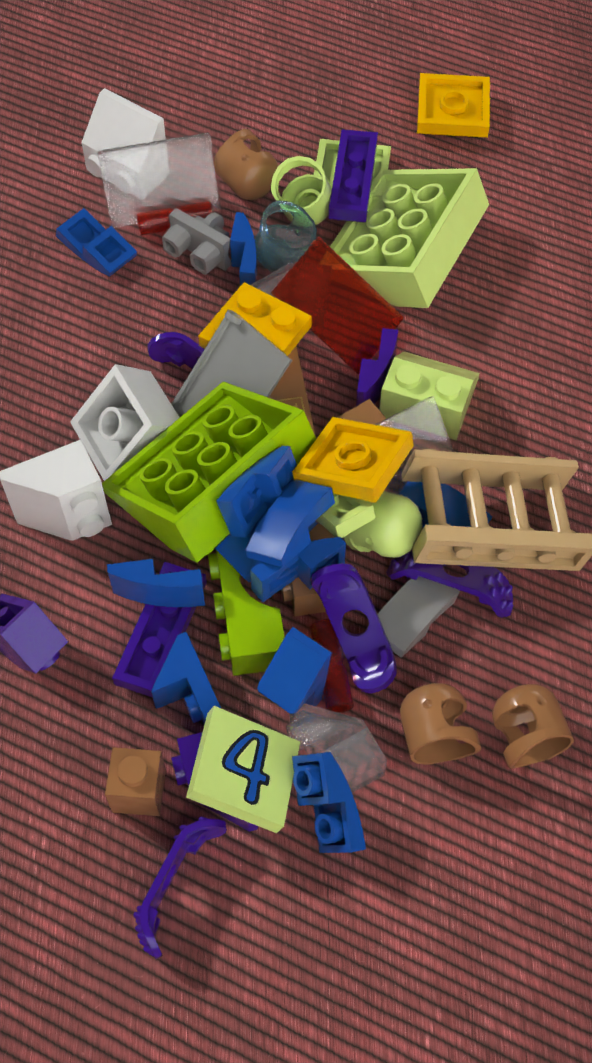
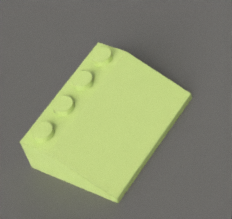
[315,168,489,308]

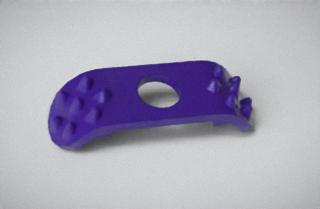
[147,332,205,369]
[386,550,513,618]
[310,563,397,694]
[133,816,227,959]

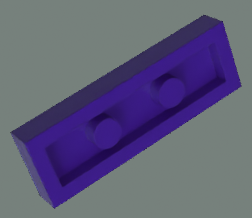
[329,129,378,222]
[112,562,207,698]

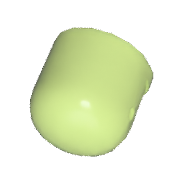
[271,156,332,227]
[344,491,423,558]

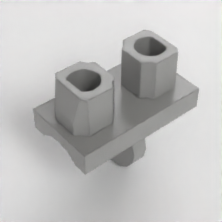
[162,208,231,275]

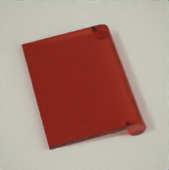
[270,236,404,374]

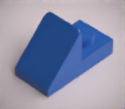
[257,627,332,714]
[151,632,221,726]

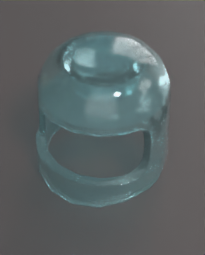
[255,200,317,275]

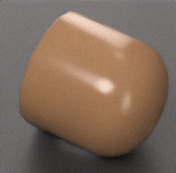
[213,129,278,200]
[400,683,481,765]
[492,684,574,769]

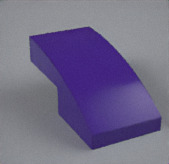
[356,328,398,406]

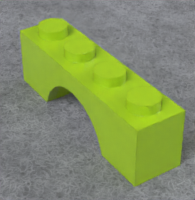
[208,536,285,676]

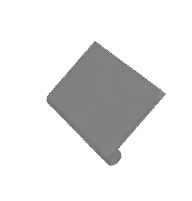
[171,309,292,417]

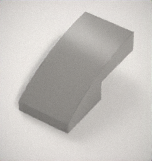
[366,576,460,658]

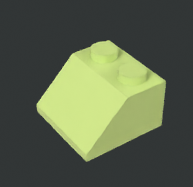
[379,351,480,440]

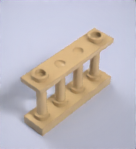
[401,449,592,571]

